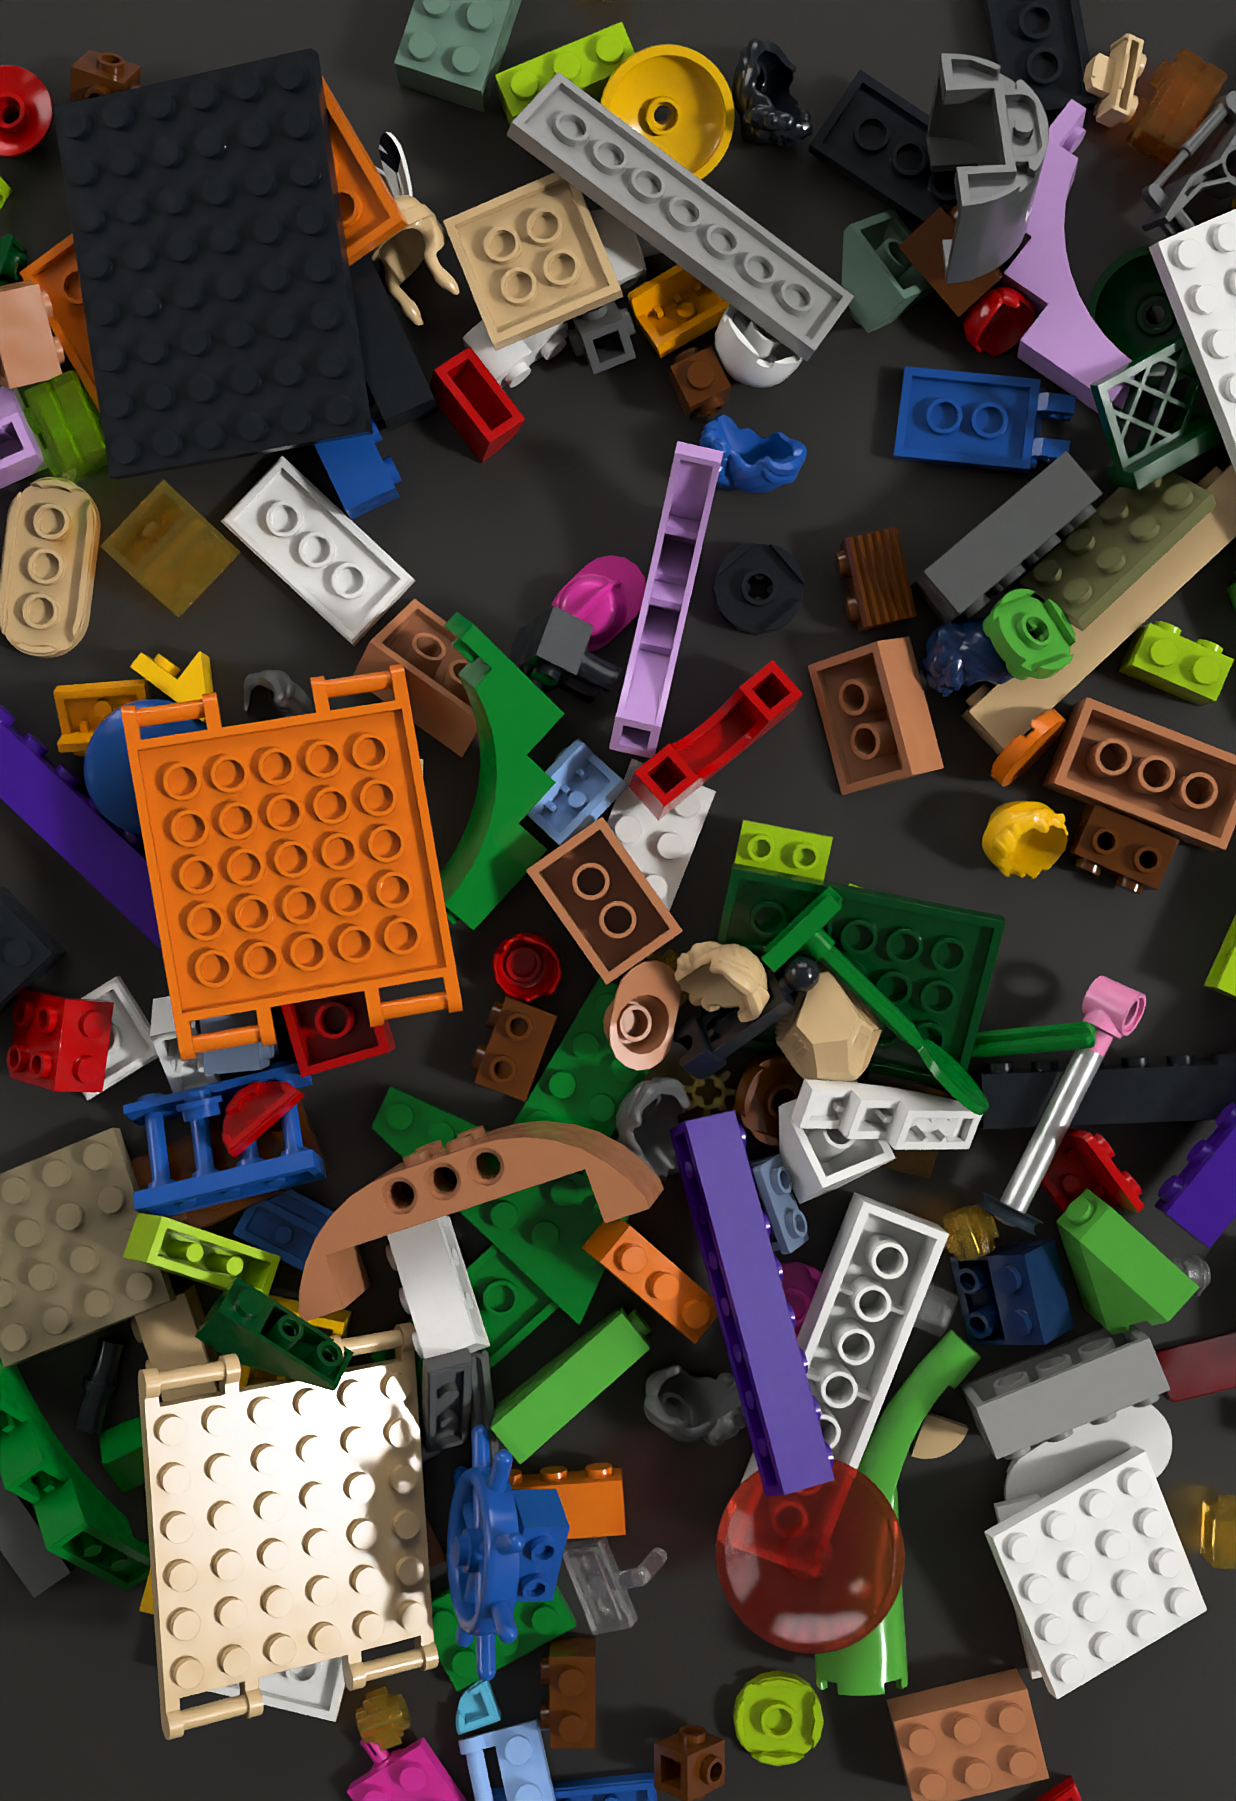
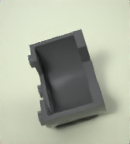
[926,53,1049,284]

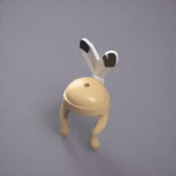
[369,132,459,326]

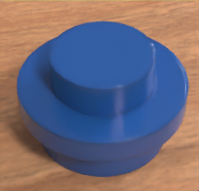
[176,1088,223,1122]

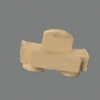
[1083,33,1147,128]

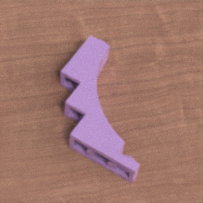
[1002,99,1135,413]

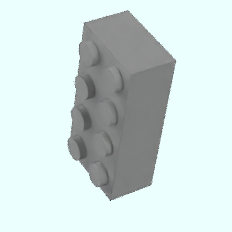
[960,1324,1170,1460]

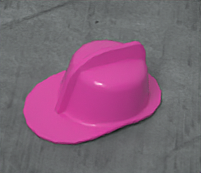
[551,555,646,652]

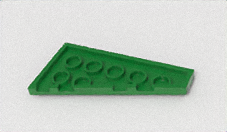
[371,1086,629,1325]

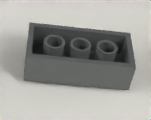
[910,451,1103,624]

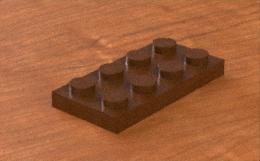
[131,1100,330,1230]

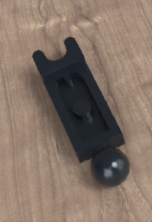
[672,956,820,1080]

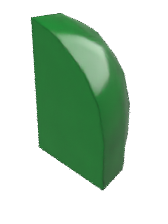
[99,1417,145,1493]

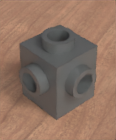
[566,301,636,374]

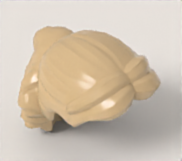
[674,941,770,1022]

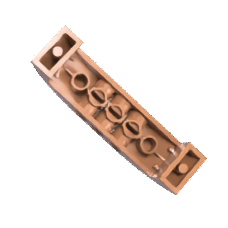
[298,1121,664,1321]

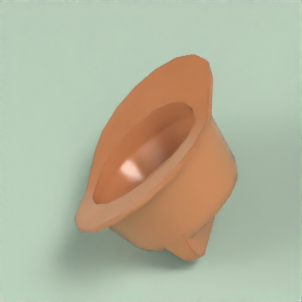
[603,960,681,1070]

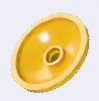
[600,44,735,180]

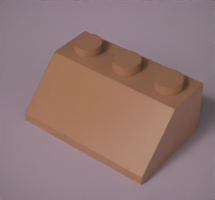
[353,599,479,757]
[808,636,944,795]

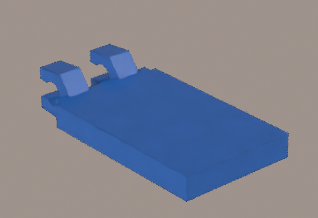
[893,366,1076,473]

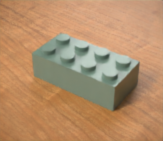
[394,0,522,113]

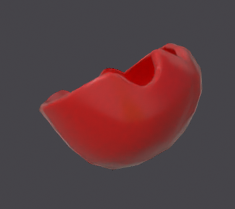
[963,287,1036,357]
[492,933,562,1002]

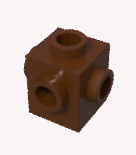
[70,50,143,103]
[654,1725,725,1801]

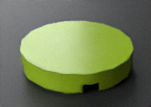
[733,1670,824,1766]

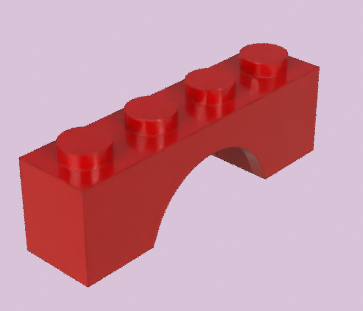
[629,660,803,821]

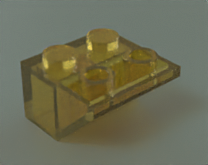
[100,479,240,617]

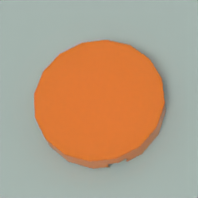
[991,709,1067,787]

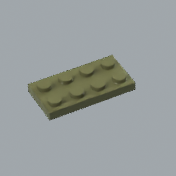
[1019,471,1217,631]

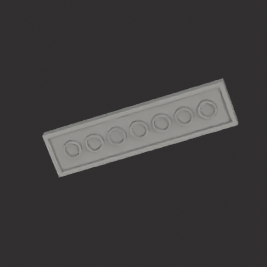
[507,72,854,361]

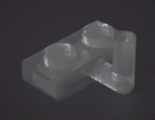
[563,1537,667,1635]

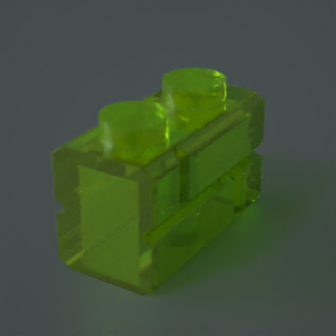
[23,371,108,483]

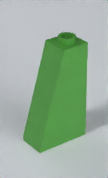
[491,1304,651,1464]

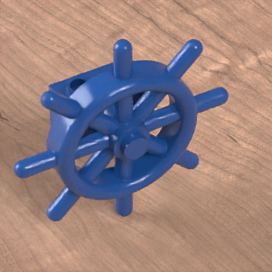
[446,1425,570,1681]

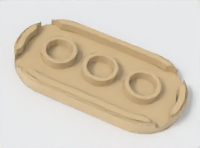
[0,477,101,658]

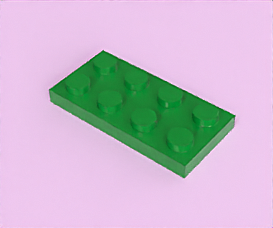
[513,976,678,1176]
[370,1243,559,1414]

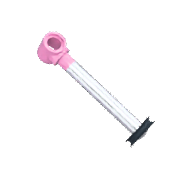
[975,976,1146,1236]

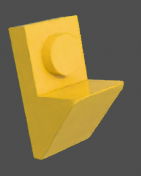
[130,651,214,723]

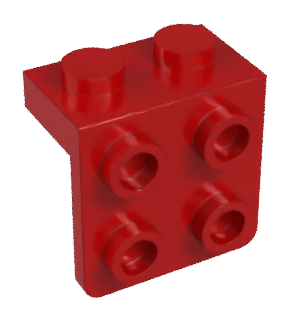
[7,990,114,1093]
[1040,1128,1145,1214]

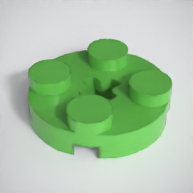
[983,589,1075,680]

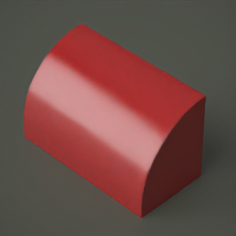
[429,347,525,463]

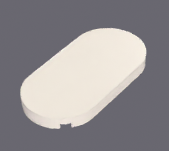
[1004,1404,1172,1501]

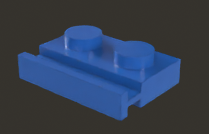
[232,1189,335,1271]

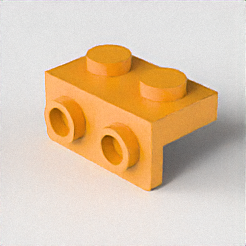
[627,265,730,358]
[53,679,151,756]

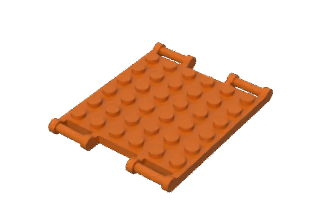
[121,664,463,1061]

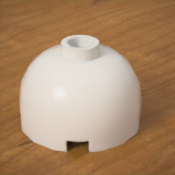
[715,304,803,388]

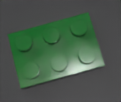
[431,1584,576,1692]

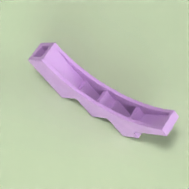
[609,441,724,758]

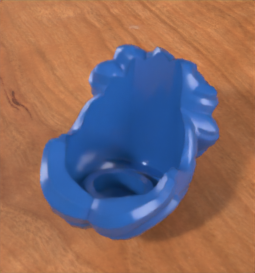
[699,414,807,494]

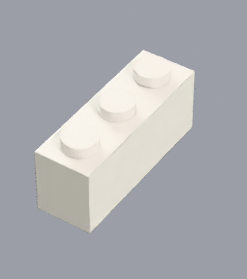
[386,1215,490,1359]

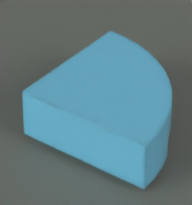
[456,1680,501,1735]

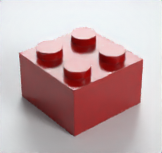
[281,988,396,1078]

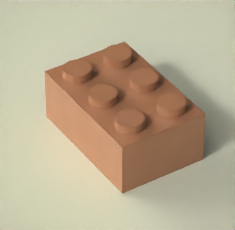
[526,817,683,985]
[886,1668,1049,1801]

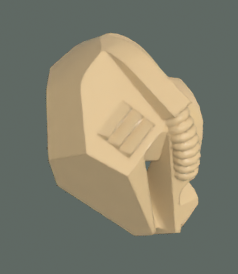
[775,962,882,1082]

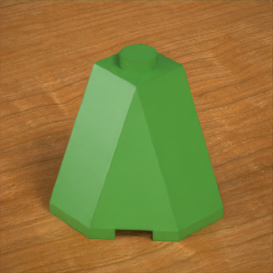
[1056,1188,1200,1335]

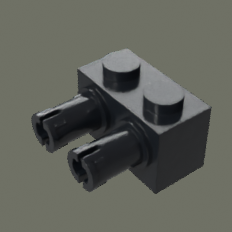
[508,606,622,703]

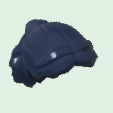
[921,617,1014,697]

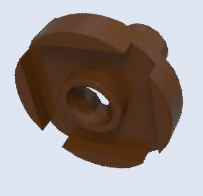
[732,1053,804,1146]

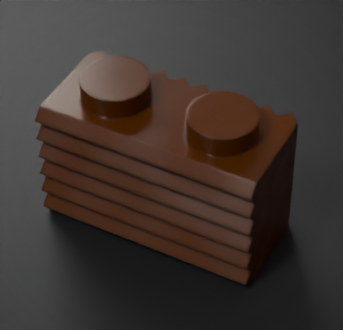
[835,527,917,632]

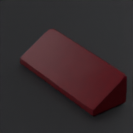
[1155,1331,1236,1403]

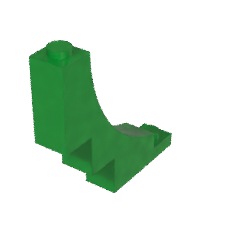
[440,612,565,930]
[0,1358,151,1592]

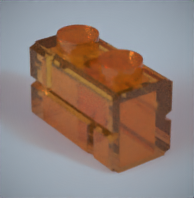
[1125,48,1228,167]

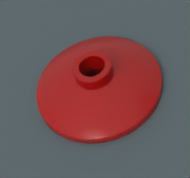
[0,65,54,157]

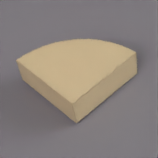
[909,1412,969,1459]

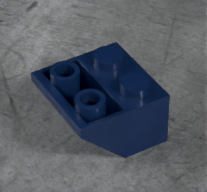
[950,1240,1074,1345]

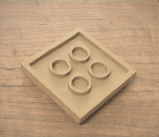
[443,172,623,351]

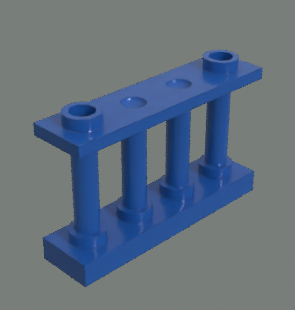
[123,1061,327,1217]

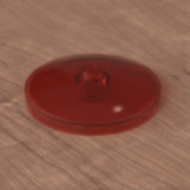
[715,1459,905,1654]

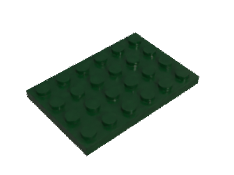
[699,863,1006,1087]

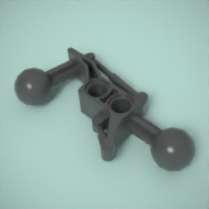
[1140,91,1236,238]

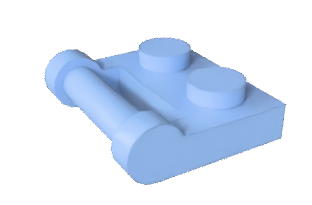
[458,1719,556,1801]

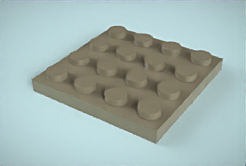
[0,1127,176,1367]

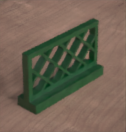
[1090,334,1223,490]

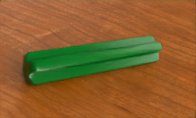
[971,1022,1096,1058]

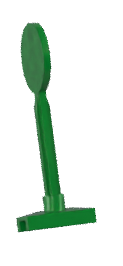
[761,885,989,1115]

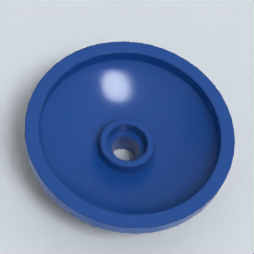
[84,699,208,835]

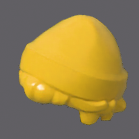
[982,801,1068,879]

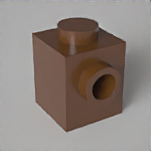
[669,346,731,420]

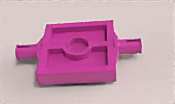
[347,1730,467,1801]

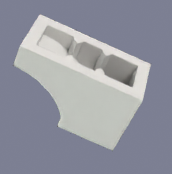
[150,996,221,1093]

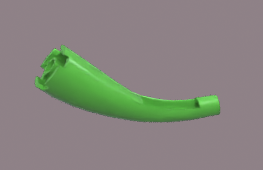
[814,1330,981,1696]

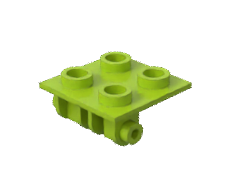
[734,820,833,881]

